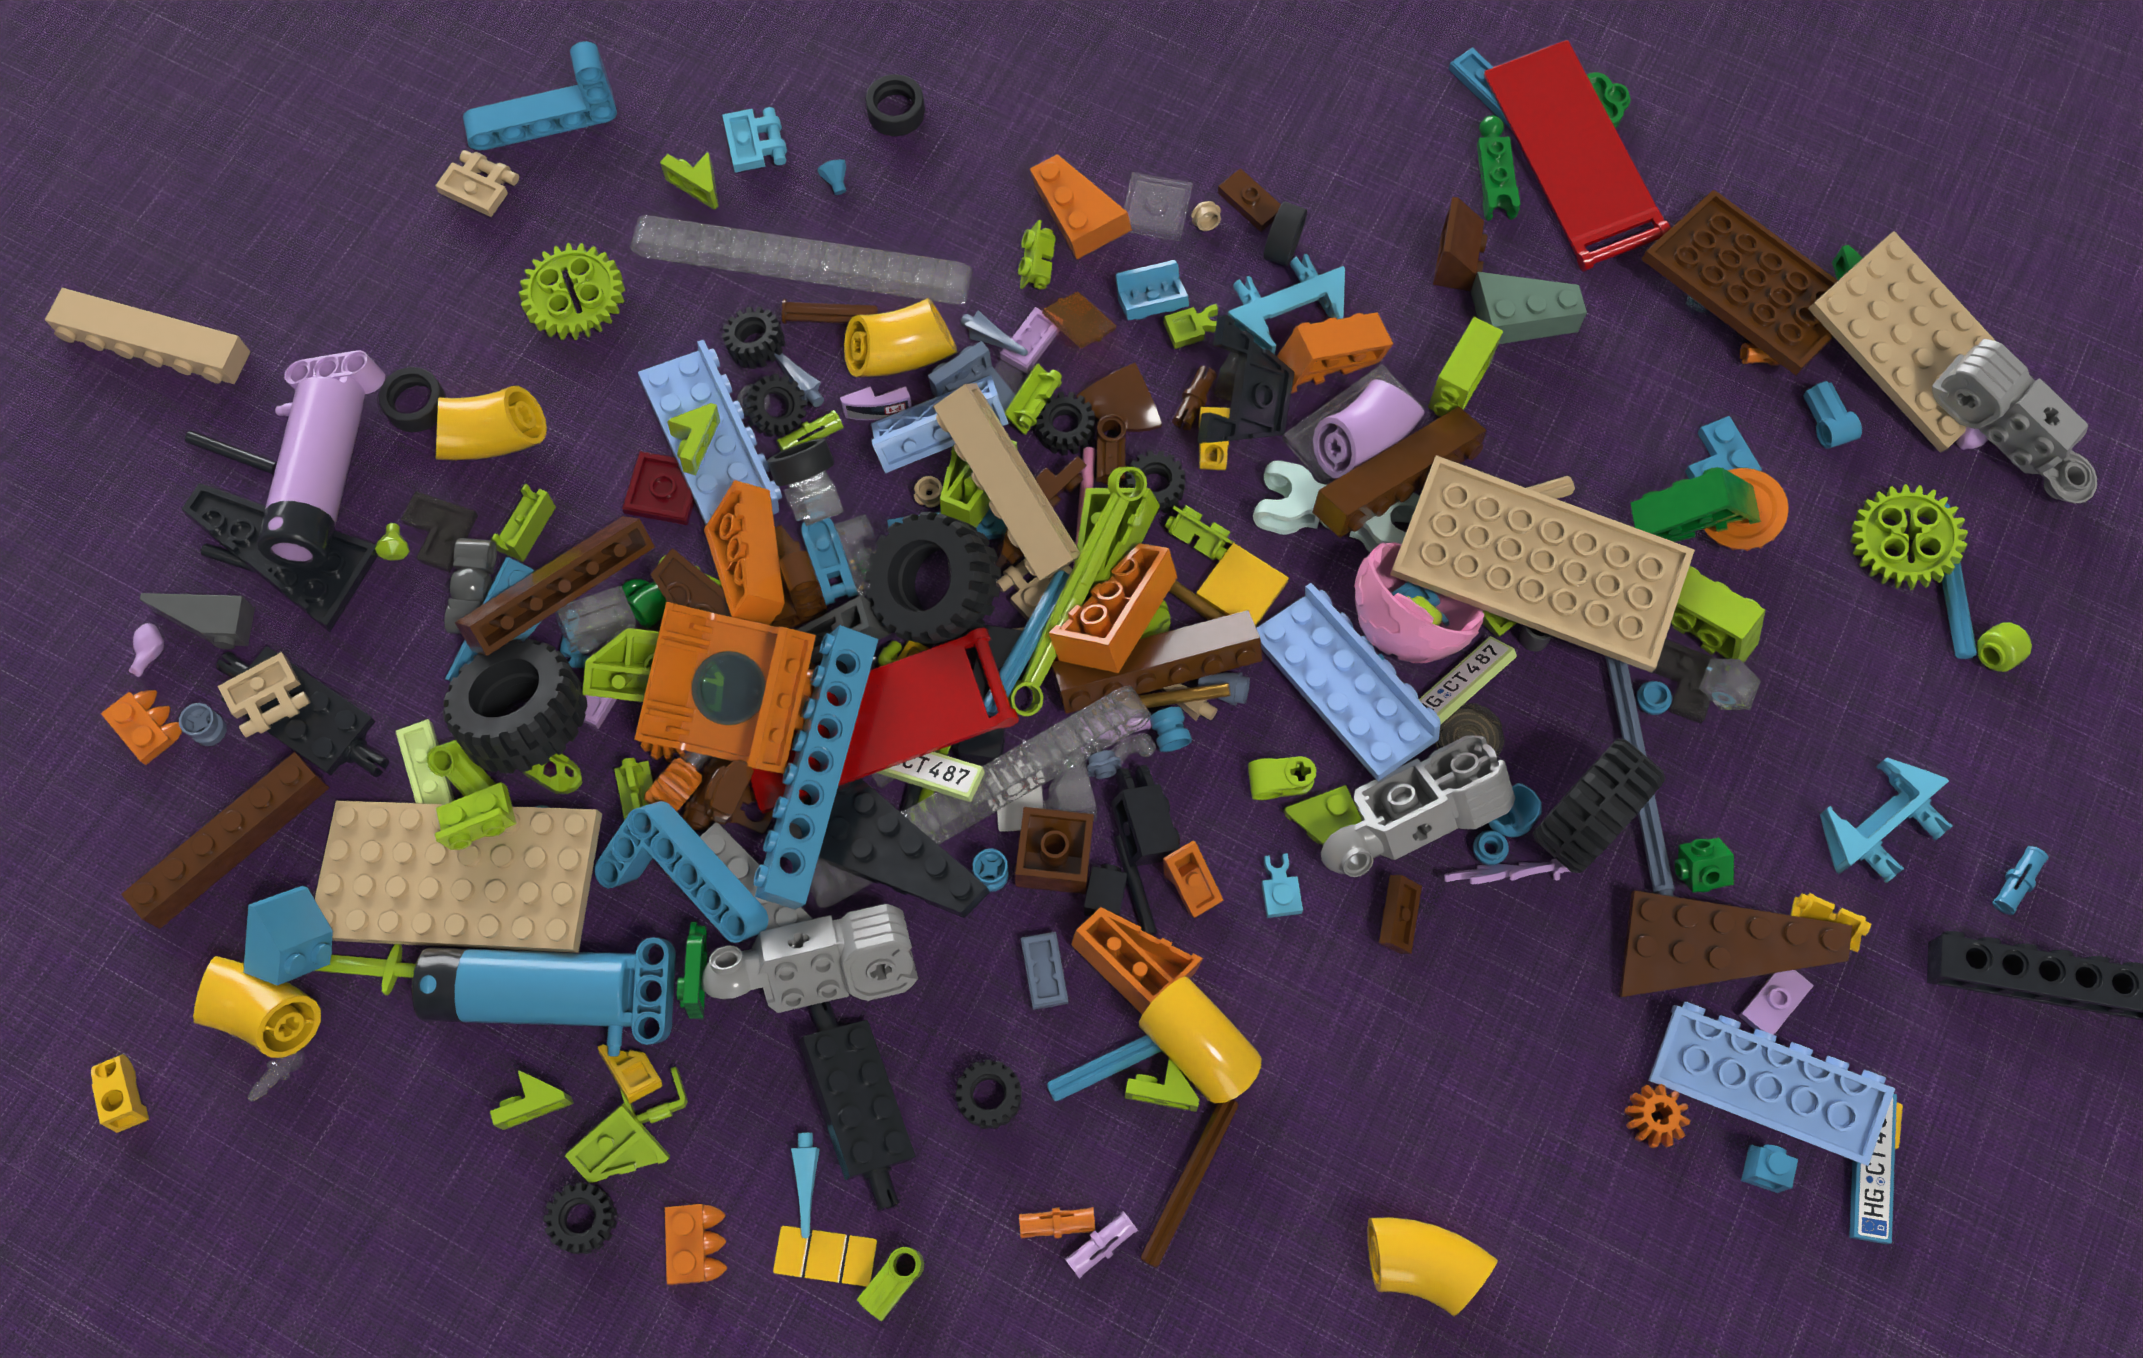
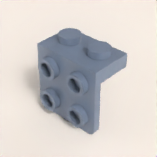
[928,341,1016,412]

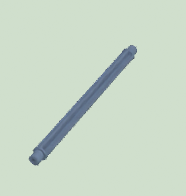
[1605,656,1675,897]

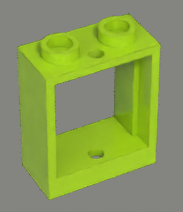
[1428,317,1503,417]

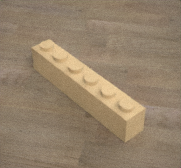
[45,288,250,384]
[933,383,1080,580]

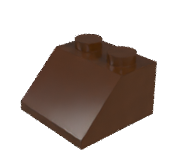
[1433,197,1488,291]
[1015,807,1094,894]

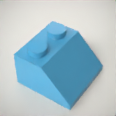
[243,886,333,986]

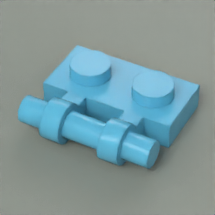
[722,107,787,173]

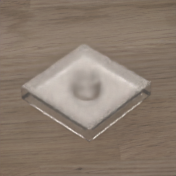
[1124,172,1193,241]

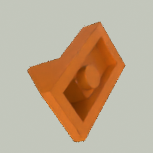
[1163,841,1224,918]

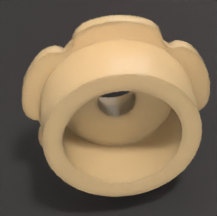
[1191,201,1221,231]
[914,476,943,508]

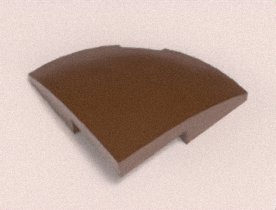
[1076,363,1162,432]

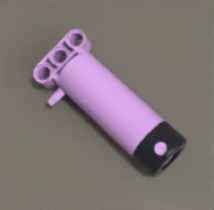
[257,350,385,570]

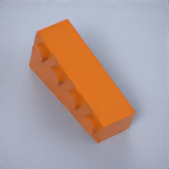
[704,480,785,625]
[1049,543,1177,673]

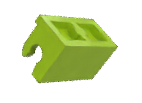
[491,484,556,562]

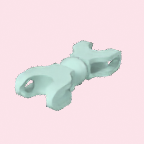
[1253,461,1420,553]

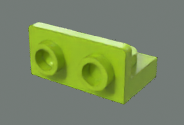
[435,782,516,850]

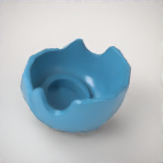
[1488,783,1542,837]

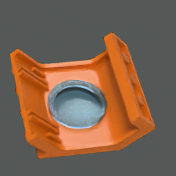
[634,602,816,774]

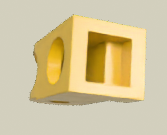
[1199,407,1230,471]
[91,1054,149,1133]

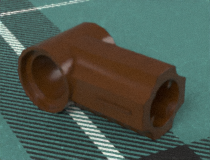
[1096,414,1127,485]

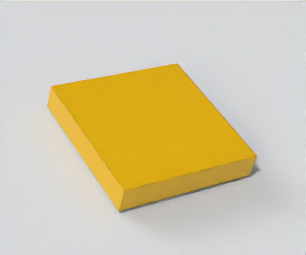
[1196,543,1289,626]

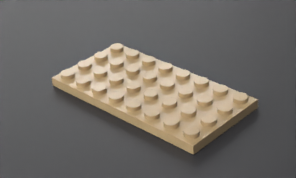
[1390,455,1694,673]
[315,801,602,953]

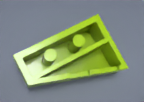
[1074,488,1160,596]

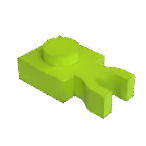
[1164,304,1218,349]

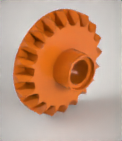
[1704,468,1789,551]

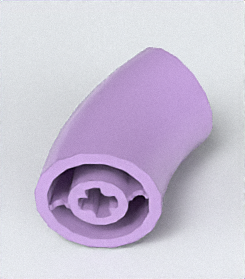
[1313,379,1424,478]

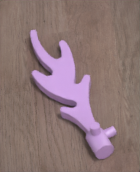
[1444,859,1570,884]

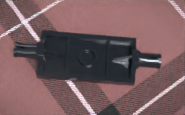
[216,646,389,777]
[798,1001,916,1212]

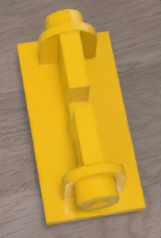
[1791,893,1871,953]

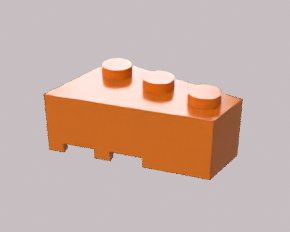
[1030,154,1132,259]

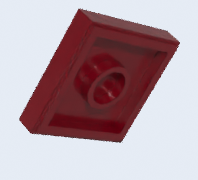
[622,451,695,525]

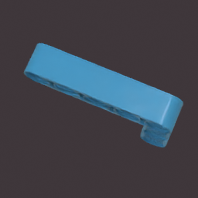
[463,41,617,151]
[595,801,769,943]

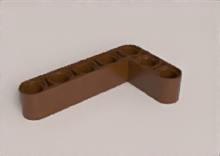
[770,551,827,628]

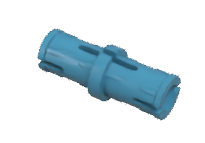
[1992,846,2049,915]

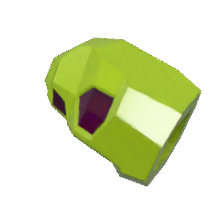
[522,753,582,794]

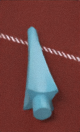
[791,1133,820,1239]

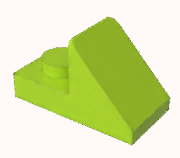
[660,152,718,210]
[668,403,720,476]
[1125,1059,1199,1112]
[490,1070,574,1130]

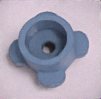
[1087,750,1121,779]

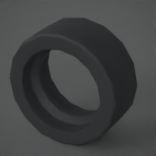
[865,74,925,136]
[1263,202,1308,266]
[378,367,446,432]
[767,438,834,486]

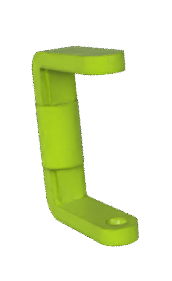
[620,1066,688,1124]

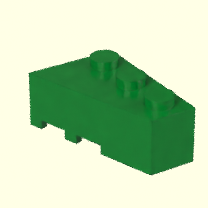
[1630,467,1761,542]

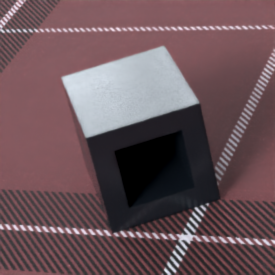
[1084,864,1127,917]

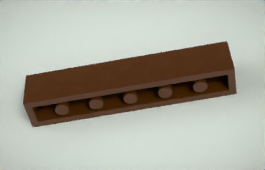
[1312,406,1487,538]
[455,516,655,656]
[1052,610,1262,714]
[121,752,330,929]

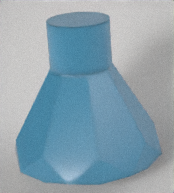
[817,159,846,195]

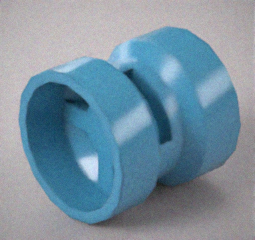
[1150,707,1192,752]
[973,849,1009,892]

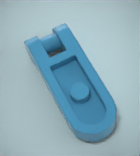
[801,514,858,605]

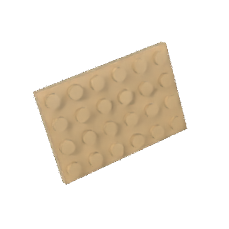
[1808,231,1995,453]

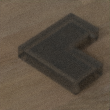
[401,491,478,573]
[1653,639,1724,724]

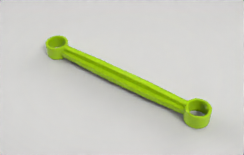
[1008,467,1147,716]

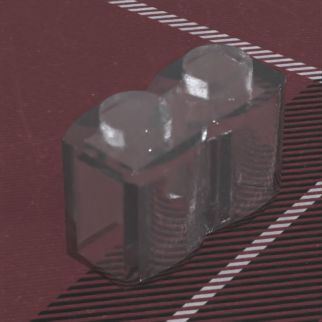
[783,470,844,526]

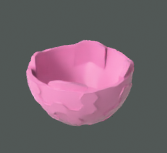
[1354,542,1484,663]

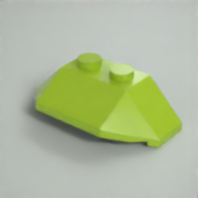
[582,628,725,712]

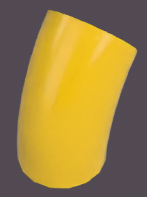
[844,298,957,377]
[436,386,547,460]
[193,956,321,1058]
[1139,977,1261,1103]
[1367,1217,1498,1316]

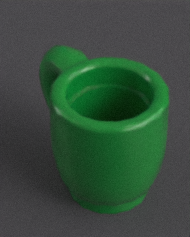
[620,579,667,629]

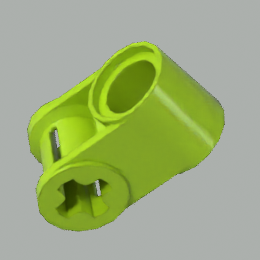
[1248,756,1316,800]

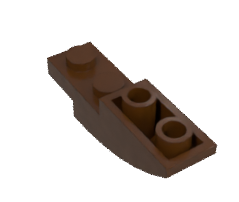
[995,456,1087,569]

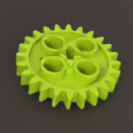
[519,243,625,340]
[1850,484,1968,590]

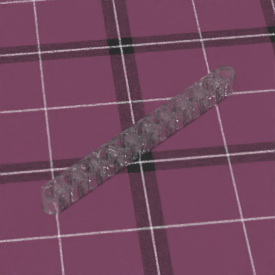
[630,215,973,304]
[810,686,1151,907]

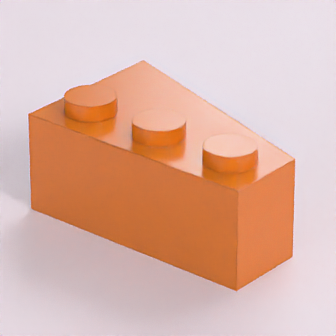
[1277,312,1393,394]
[1071,907,1203,1014]

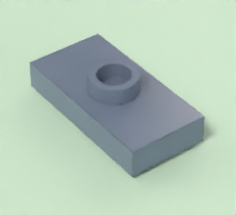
[1021,932,1068,1010]

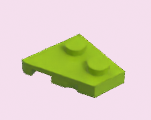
[1283,785,1362,845]
[565,1103,670,1183]

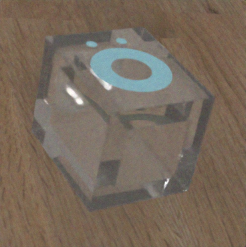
[1699,659,1761,710]

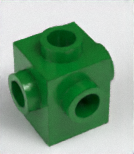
[1674,837,1734,892]

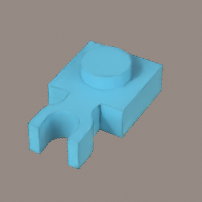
[1261,853,1303,918]

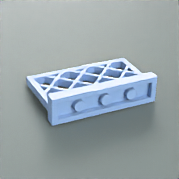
[871,375,1009,473]

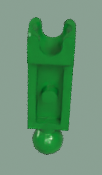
[1477,115,1520,221]

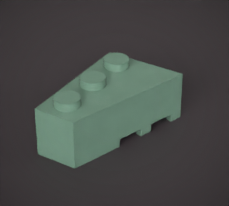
[1471,272,1587,344]

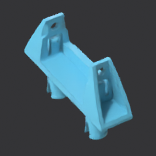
[1228,254,1345,355]
[1820,758,1953,883]

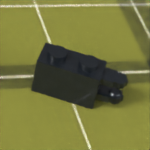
[1110,765,1180,867]

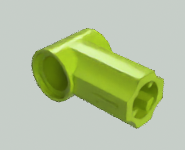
[427,740,496,797]
[857,1247,924,1322]

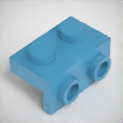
[1116,260,1189,321]

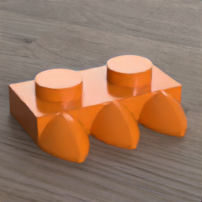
[101,690,182,765]
[665,1204,727,1285]

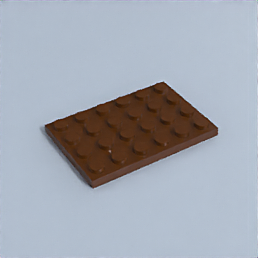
[1641,190,1838,376]

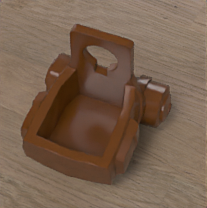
[682,757,773,834]

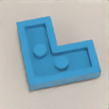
[1685,416,1762,479]

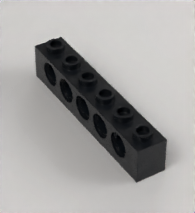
[1927,931,2143,1021]

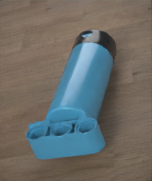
[412,937,676,1056]

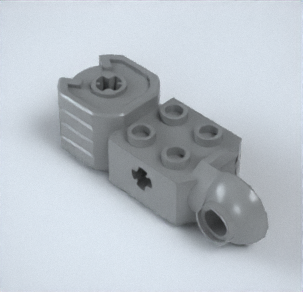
[1932,339,2097,504]
[1321,735,1515,877]
[701,904,918,1013]

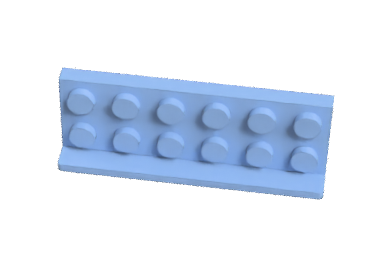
[638,340,782,525]
[1256,583,1441,781]
[1648,1001,1895,1166]

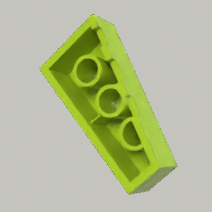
[1671,566,1765,672]

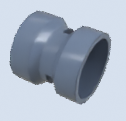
[179,703,227,746]

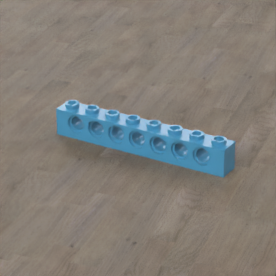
[753,625,878,910]

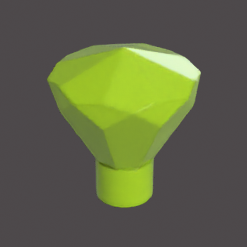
[375,523,410,561]

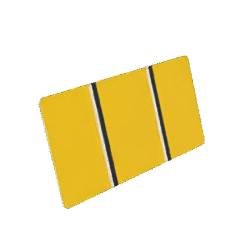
[773,1226,877,1287]

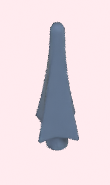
[961,310,1028,356]
[774,353,824,407]

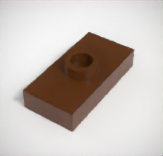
[1217,168,1281,232]
[1379,875,1422,954]

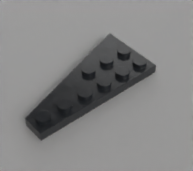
[182,483,378,632]
[789,778,990,918]

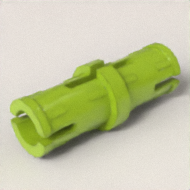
[776,410,844,451]

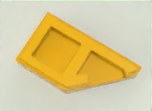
[598,1044,662,1104]

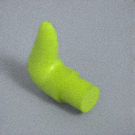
[878,641,902,667]

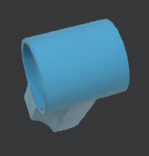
[1803,381,1862,449]

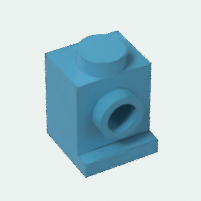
[1741,1144,1798,1193]

